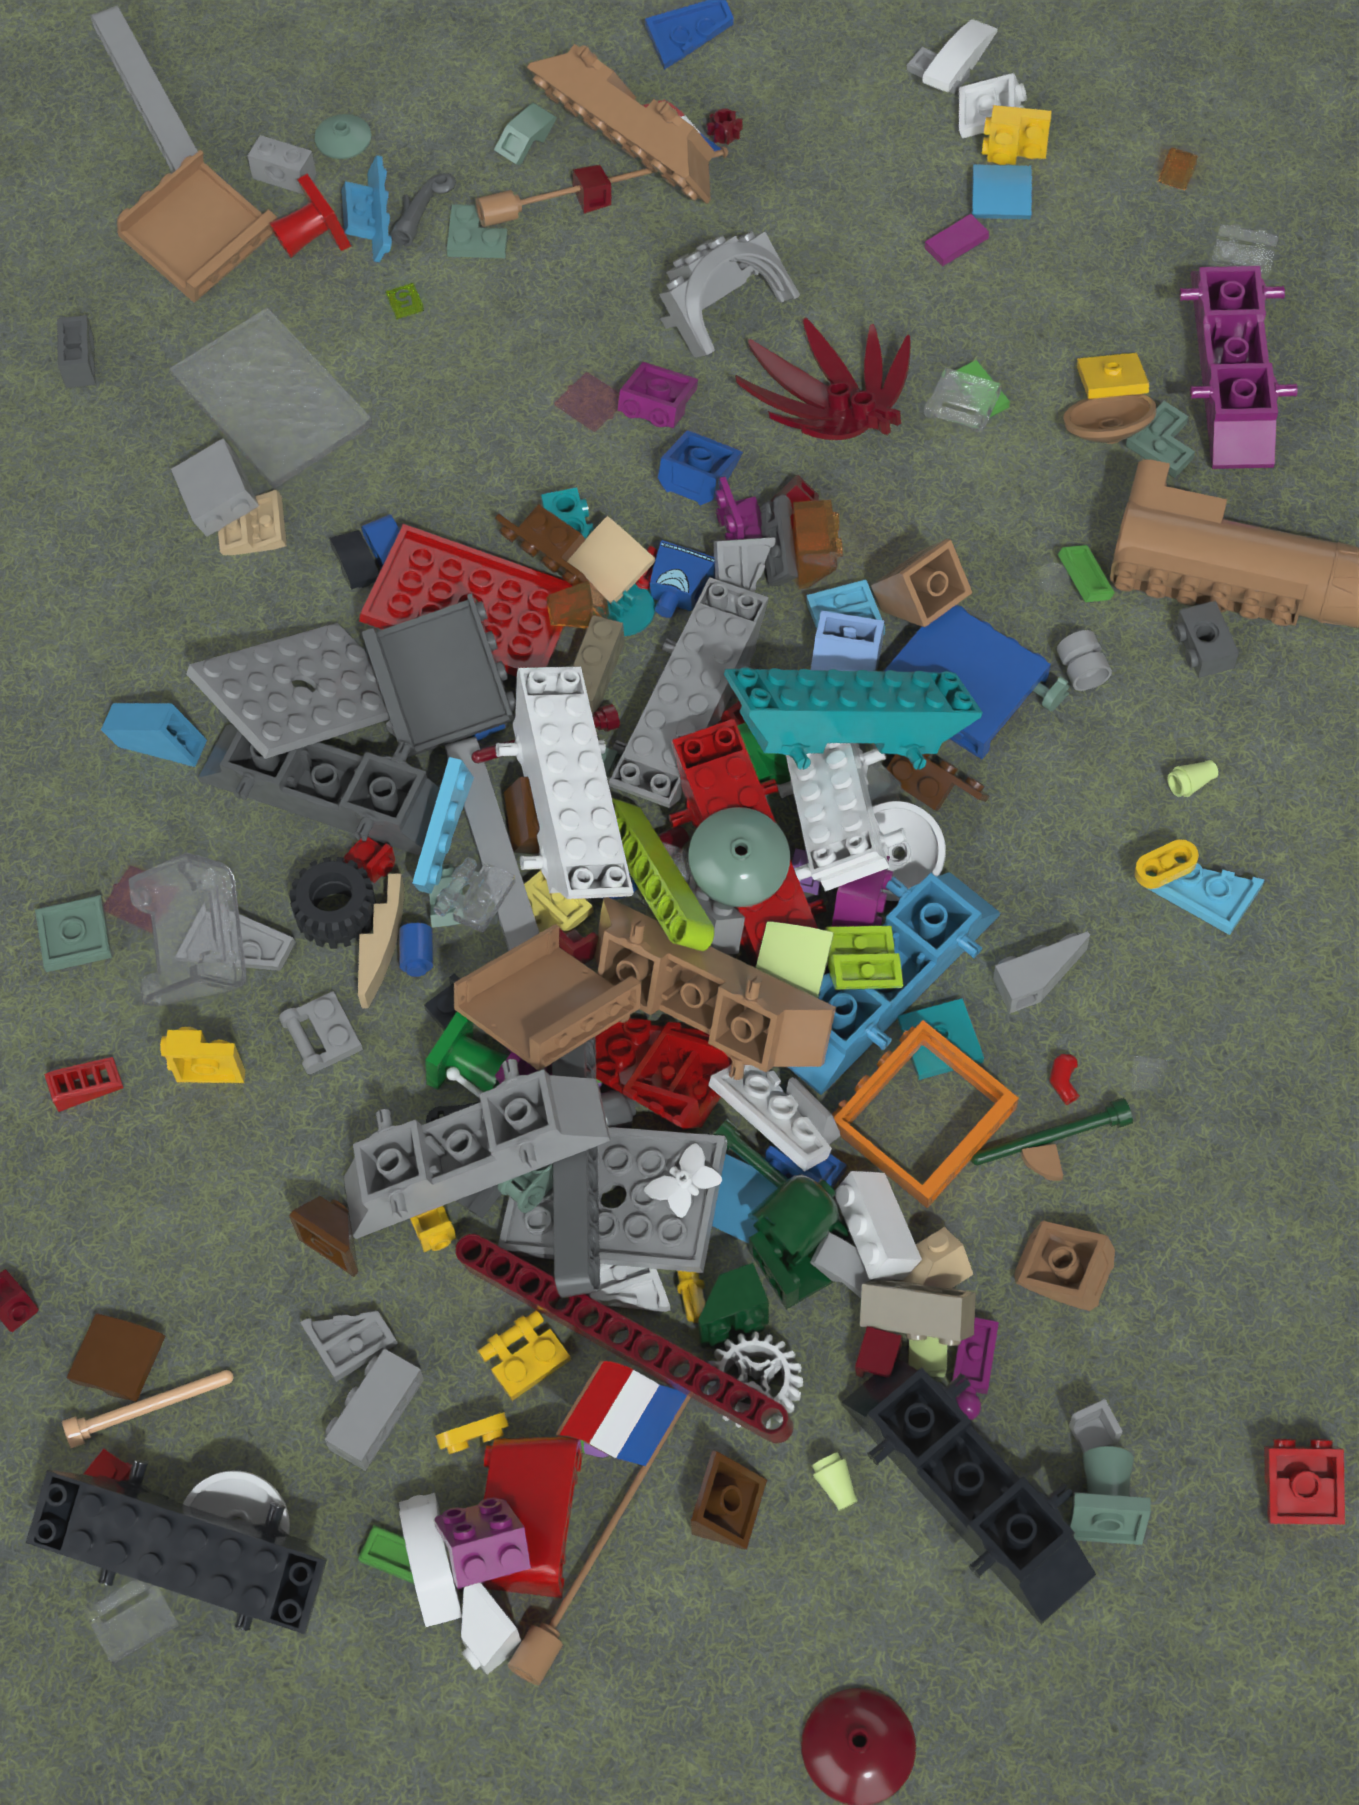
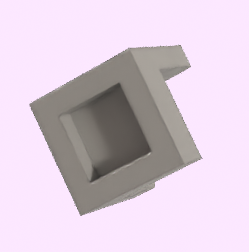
[1069,1399,1122,1454]

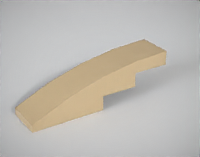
[358,873,405,1008]

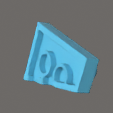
[1147,859,1265,935]

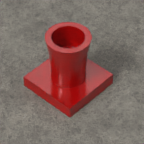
[269,174,351,258]

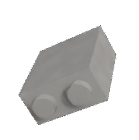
[171,438,259,537]

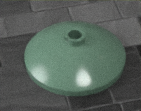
[688,807,790,907]

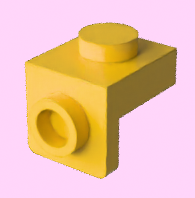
[409,1206,457,1252]

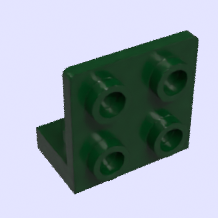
[749,1231,833,1310]

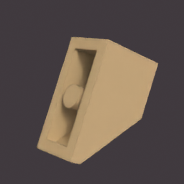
[898,1227,973,1289]

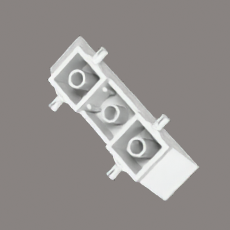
[496,667,634,899]
[777,743,907,891]

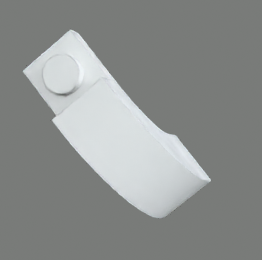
[399,1493,462,1627]

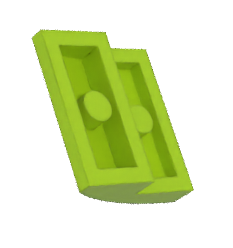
[824,926,903,990]

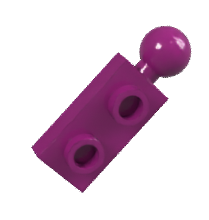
[952,1318,999,1420]

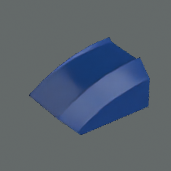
[658,430,743,506]

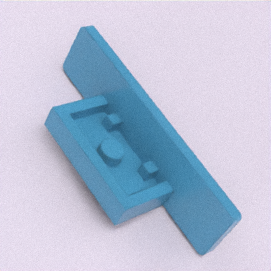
[341,155,392,262]

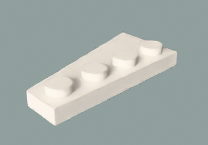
[708,1065,832,1172]

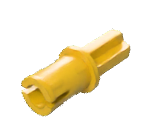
[677,1271,705,1323]

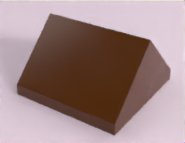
[691,1451,767,1550]

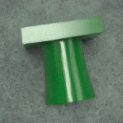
[425,1012,509,1092]

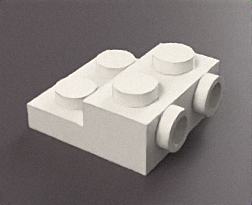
[959,73,1026,138]

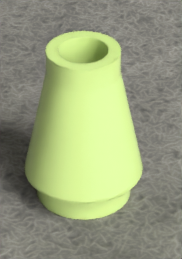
[1167,760,1218,797]
[812,1452,858,1511]

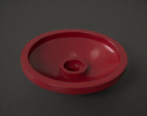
[801,1688,916,1805]

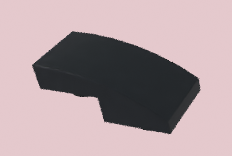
[330,530,379,589]

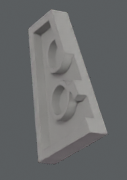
[175,900,296,971]

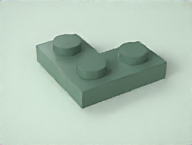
[447,204,508,258]
[1126,401,1195,478]

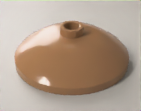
[1063,394,1157,444]

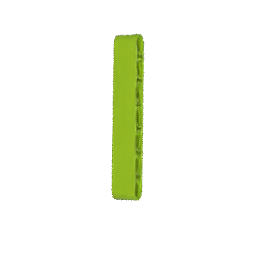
[612,798,714,951]

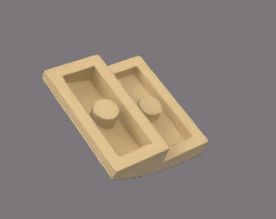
[218,490,287,555]
[567,516,656,604]

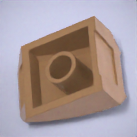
[1014,1221,1115,1311]

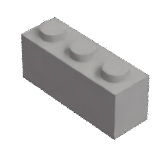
[325,1349,424,1471]

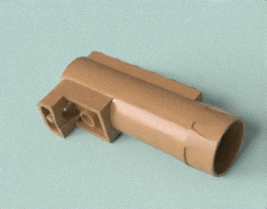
[1110,459,1359,629]

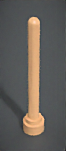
[62,1370,234,1448]

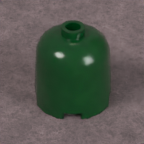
[748,1175,839,1266]

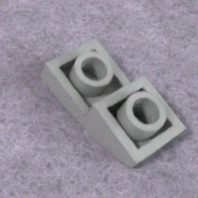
[810,1233,873,1298]

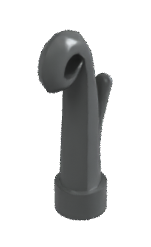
[391,173,456,246]

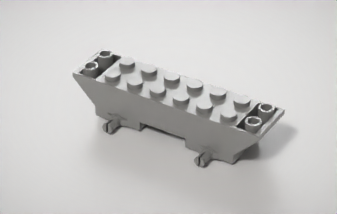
[608,577,769,808]
[344,1059,611,1239]

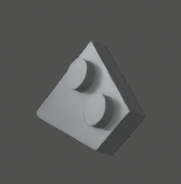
[714,537,775,592]
[300,1311,397,1382]

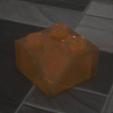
[793,500,843,589]

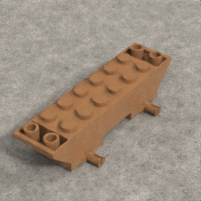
[527,44,716,204]
[595,897,836,1080]

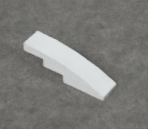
[923,19,997,92]

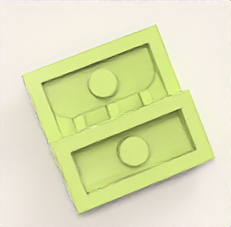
[756,922,834,998]

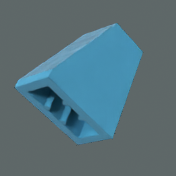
[101,703,207,767]

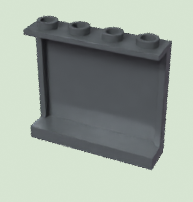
[361,593,516,758]

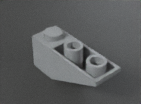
[993,931,1090,1013]

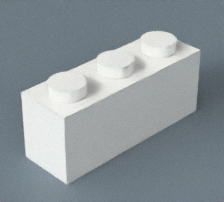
[835,1171,922,1280]

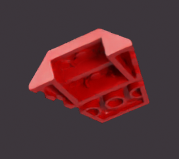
[595,1018,732,1128]

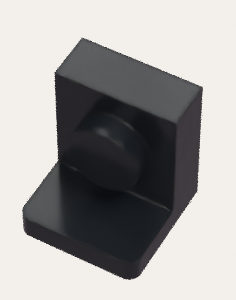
[424,973,460,1030]

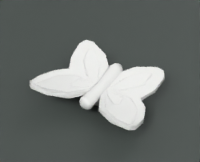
[644,1143,722,1218]

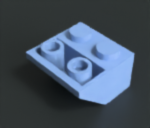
[811,611,884,671]

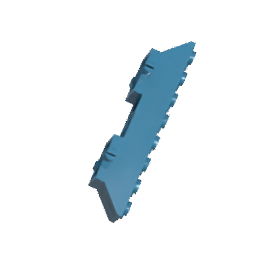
[788,872,1000,1095]

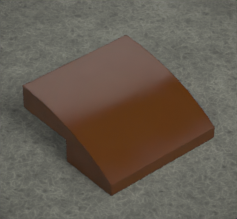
[67,1313,166,1402]

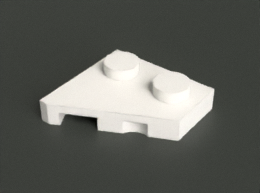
[589,1264,671,1312]

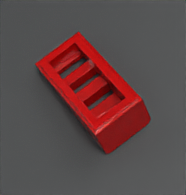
[44,1057,124,1112]

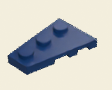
[645,0,734,70]

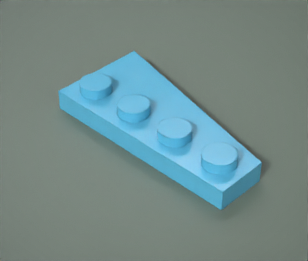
[412,757,474,894]

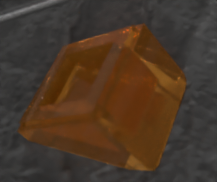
[1158,148,1198,190]

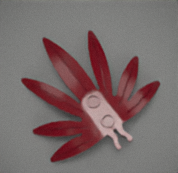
[735,318,911,440]

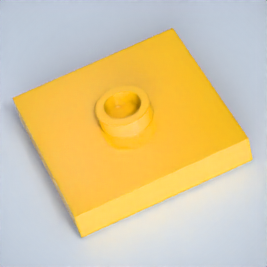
[1077,353,1149,399]

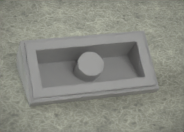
[786,1077,841,1144]

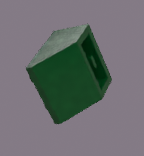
[698,1263,769,1349]

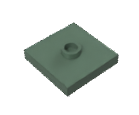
[35,895,112,972]

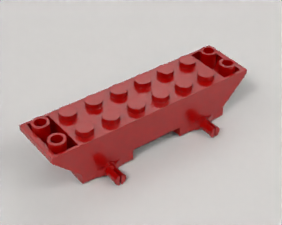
[668,719,828,968]

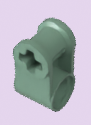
[498,1163,554,1213]

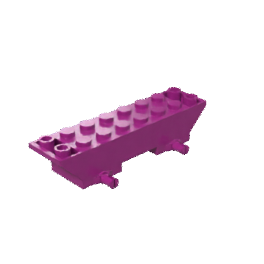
[1179,266,1297,469]

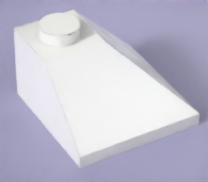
[461,1583,521,1675]

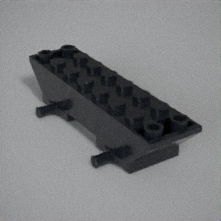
[841,1358,1096,1625]
[26,1459,327,1634]

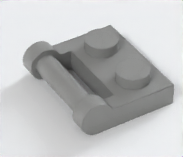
[279,991,363,1074]

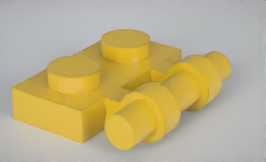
[477,1310,571,1401]

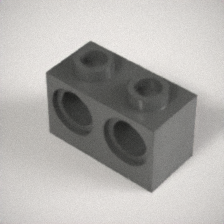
[57,315,96,388]

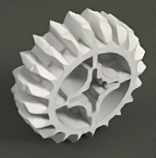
[707,1331,803,1429]

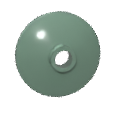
[314,114,371,159]

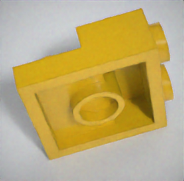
[982,105,1052,165]
[160,1027,245,1083]

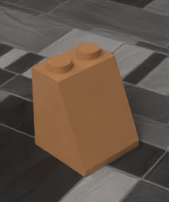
[871,539,973,628]

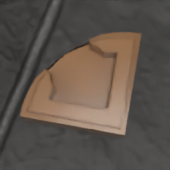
[1021,1144,1063,1181]

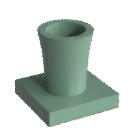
[1068,1446,1151,1545]

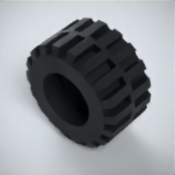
[289,857,377,949]

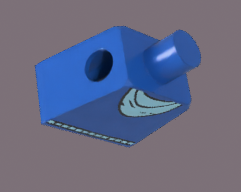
[650,540,715,618]

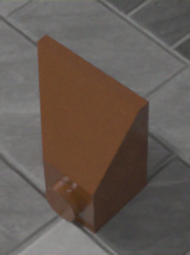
[289,1196,358,1277]

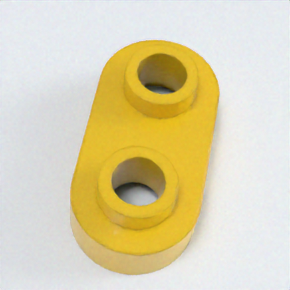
[1134,839,1199,889]
[436,1412,509,1454]

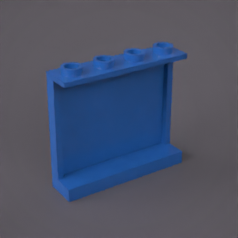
[884,605,1051,759]

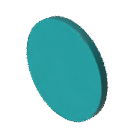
[592,584,655,636]

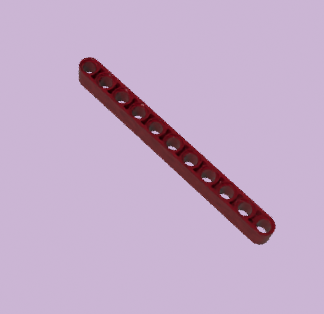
[455,1234,794,1443]

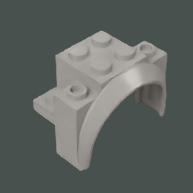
[659,231,800,358]

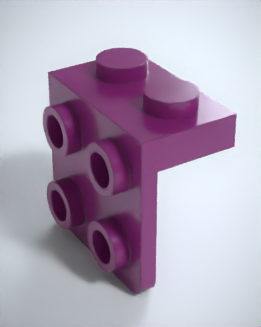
[434,1498,531,1589]

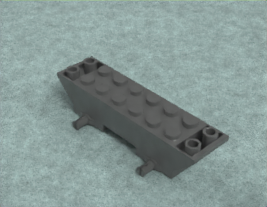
[198,724,440,856]

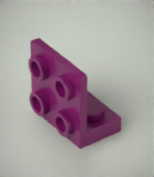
[715,477,762,540]

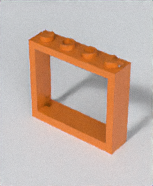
[832,1020,1019,1208]

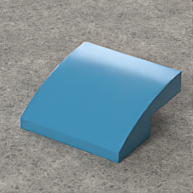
[972,164,1032,219]
[712,1154,777,1243]

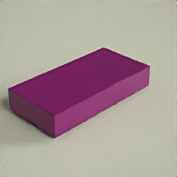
[924,214,989,266]

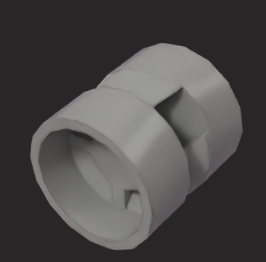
[1057,630,1112,691]

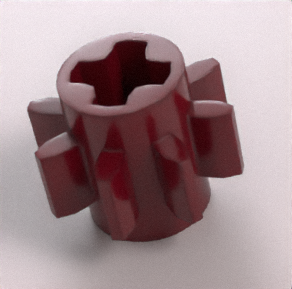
[707,109,743,145]

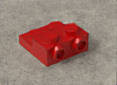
[1264,1439,1345,1525]

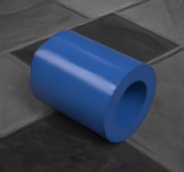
[399,923,433,977]

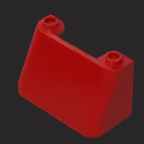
[480,1436,583,1598]

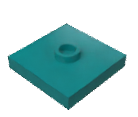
[897,998,984,1080]

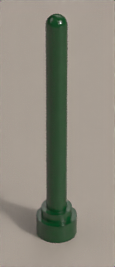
[971,1097,1133,1165]
[713,1119,850,1240]

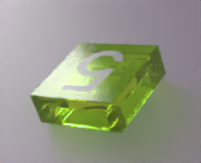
[386,283,424,320]

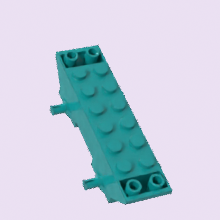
[724,668,983,770]

